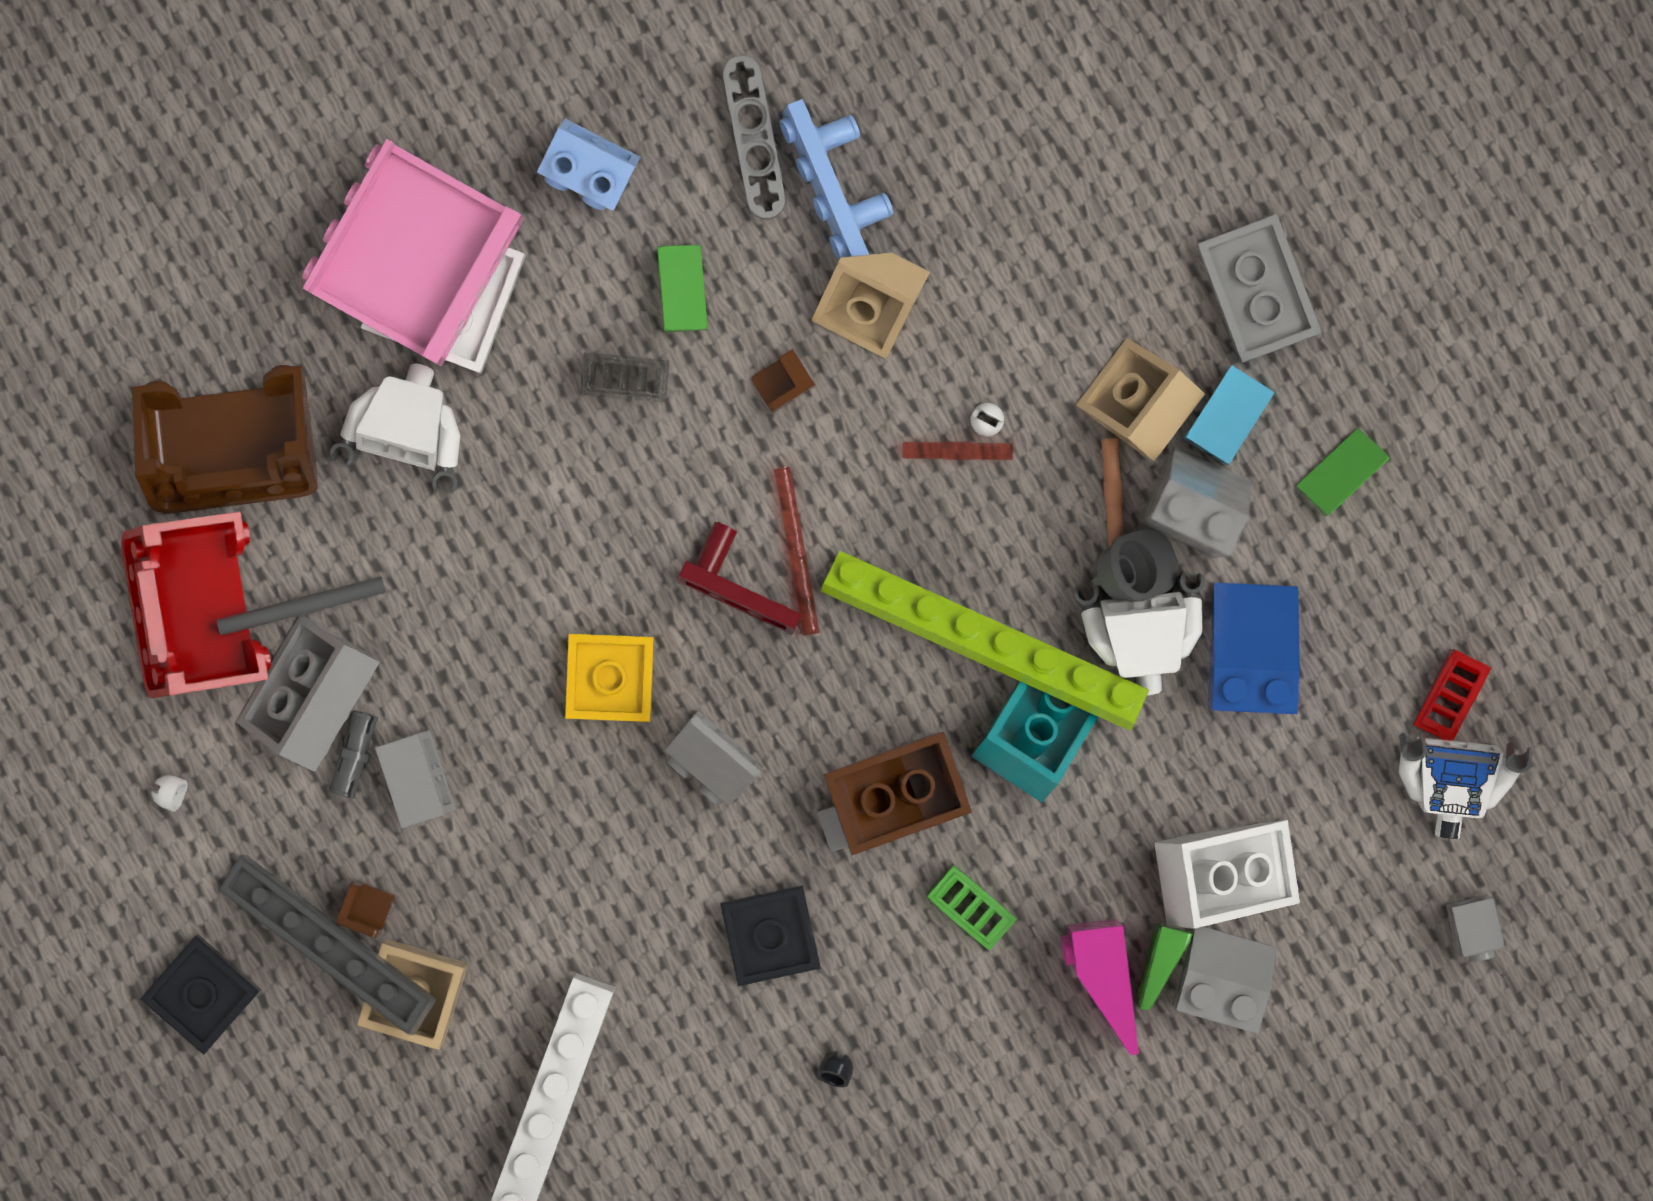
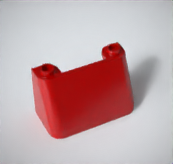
[121,511,271,699]

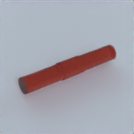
[903,441,1013,460]

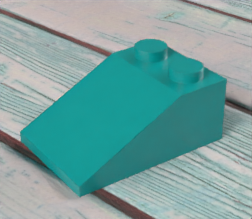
[971,642,1098,803]

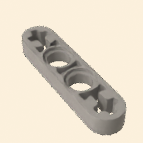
[723,56,785,220]

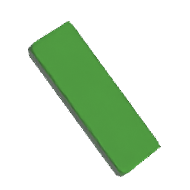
[657,245,708,333]
[1296,428,1390,516]

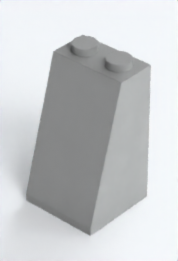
[1138,445,1251,558]

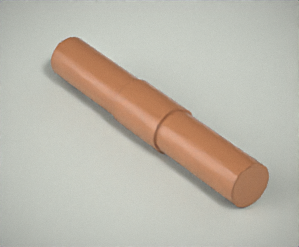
[1101,438,1124,547]

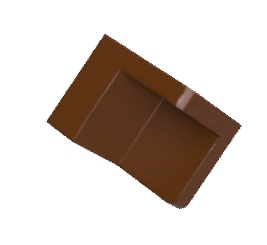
[752,349,815,414]
[336,880,396,938]

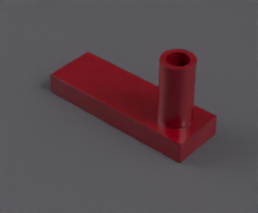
[678,522,802,635]

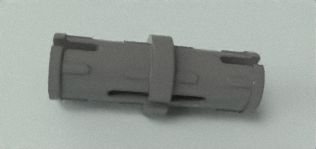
[328,710,378,799]

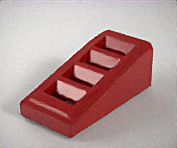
[1413,649,1491,741]

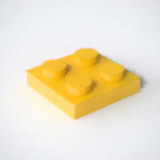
[565,634,654,722]

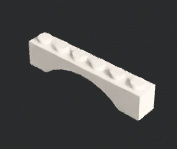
[491,973,616,1201]

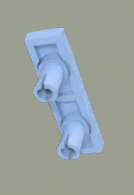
[779,99,893,260]

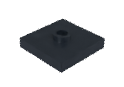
[720,885,821,986]
[140,934,262,1055]

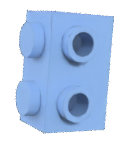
[537,119,641,211]

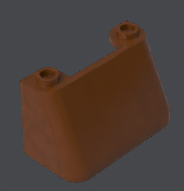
[132,365,318,514]

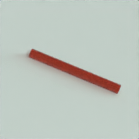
[774,466,820,636]

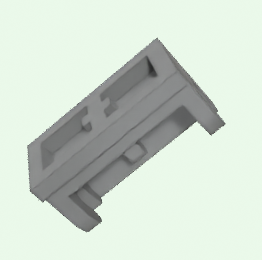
[375,730,456,828]

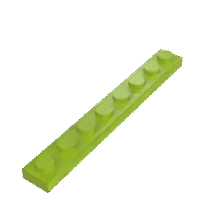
[821,551,1149,731]

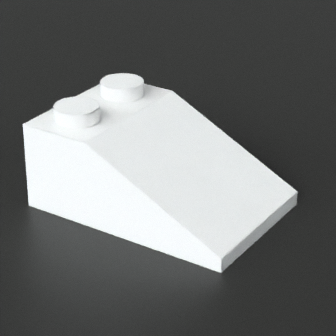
[1154,820,1300,929]

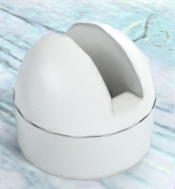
[970,403,1004,437]
[151,775,188,812]

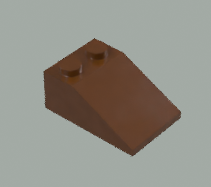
[823,732,972,856]

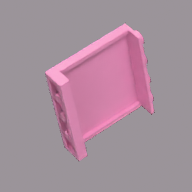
[302,139,524,366]

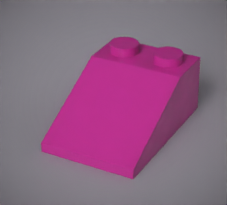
[1060,919,1139,1055]

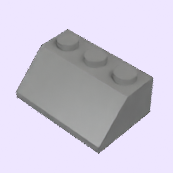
[236,615,380,772]

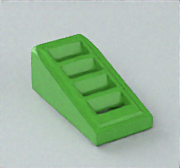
[926,863,1017,951]
[1135,923,1193,1011]

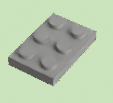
[1196,214,1322,364]

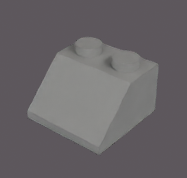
[1172,927,1277,1034]

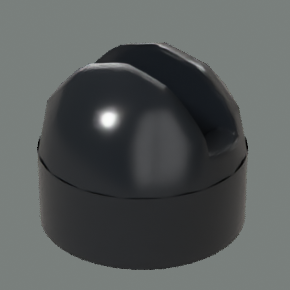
[817,1051,854,1087]

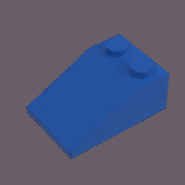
[1207,583,1300,714]

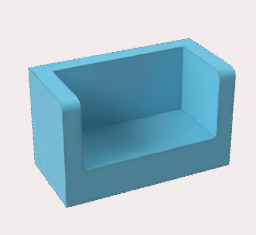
[1182,365,1275,466]

